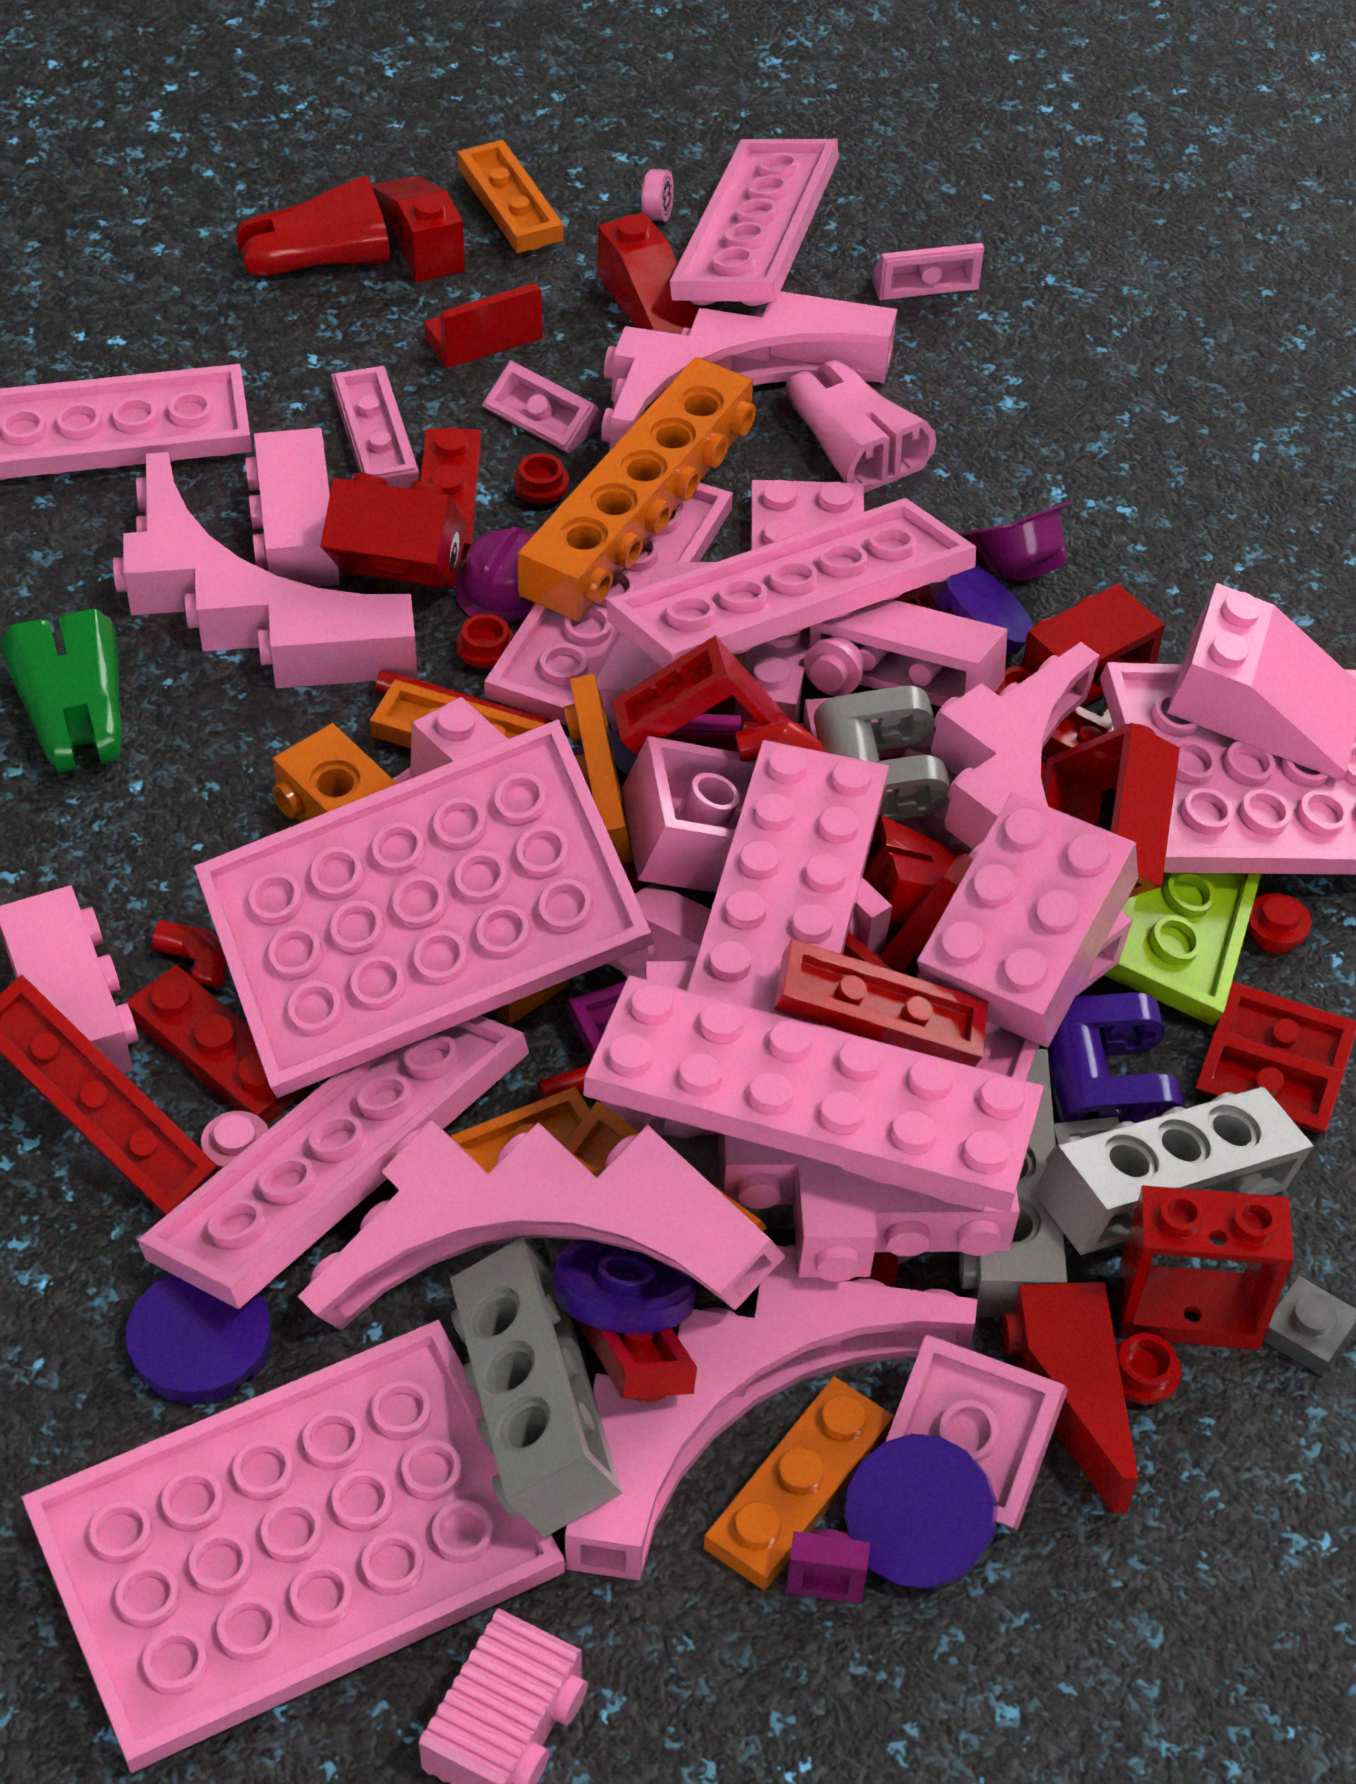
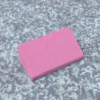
[871,243,984,300]
[482,360,604,454]

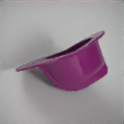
[958,502,1072,581]
[455,526,536,624]

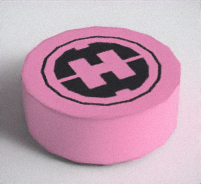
[641,169,674,222]

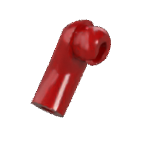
[735,720,826,762]
[152,920,228,988]

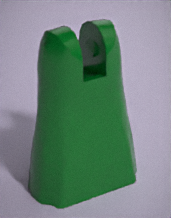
[0,609,123,773]

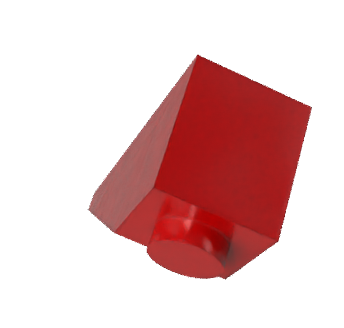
[371,175,465,283]
[598,212,698,335]
[1002,1282,1138,1513]

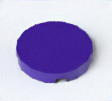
[930,565,1033,656]
[551,1240,697,1334]
[126,1274,272,1405]
[844,1434,998,1590]

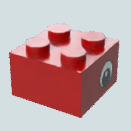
[320,473,468,590]

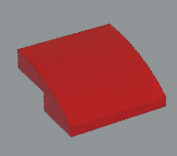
[1194,981,1356,1135]

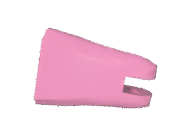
[786,360,936,493]

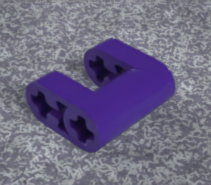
[1041,993,1186,1124]

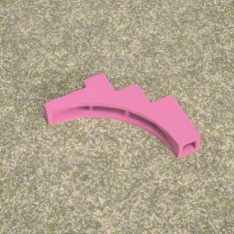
[601,291,897,451]
[113,452,418,689]
[930,642,1133,996]
[645,961,1020,1282]
[298,1120,785,1331]
[565,1245,977,1581]

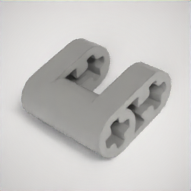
[814,686,950,821]

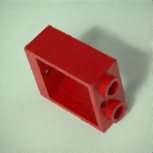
[612,635,791,757]
[1043,723,1180,898]
[1116,1185,1294,1350]

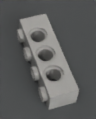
[959,1049,1067,1318]
[1033,1086,1314,1255]
[450,1236,623,1537]

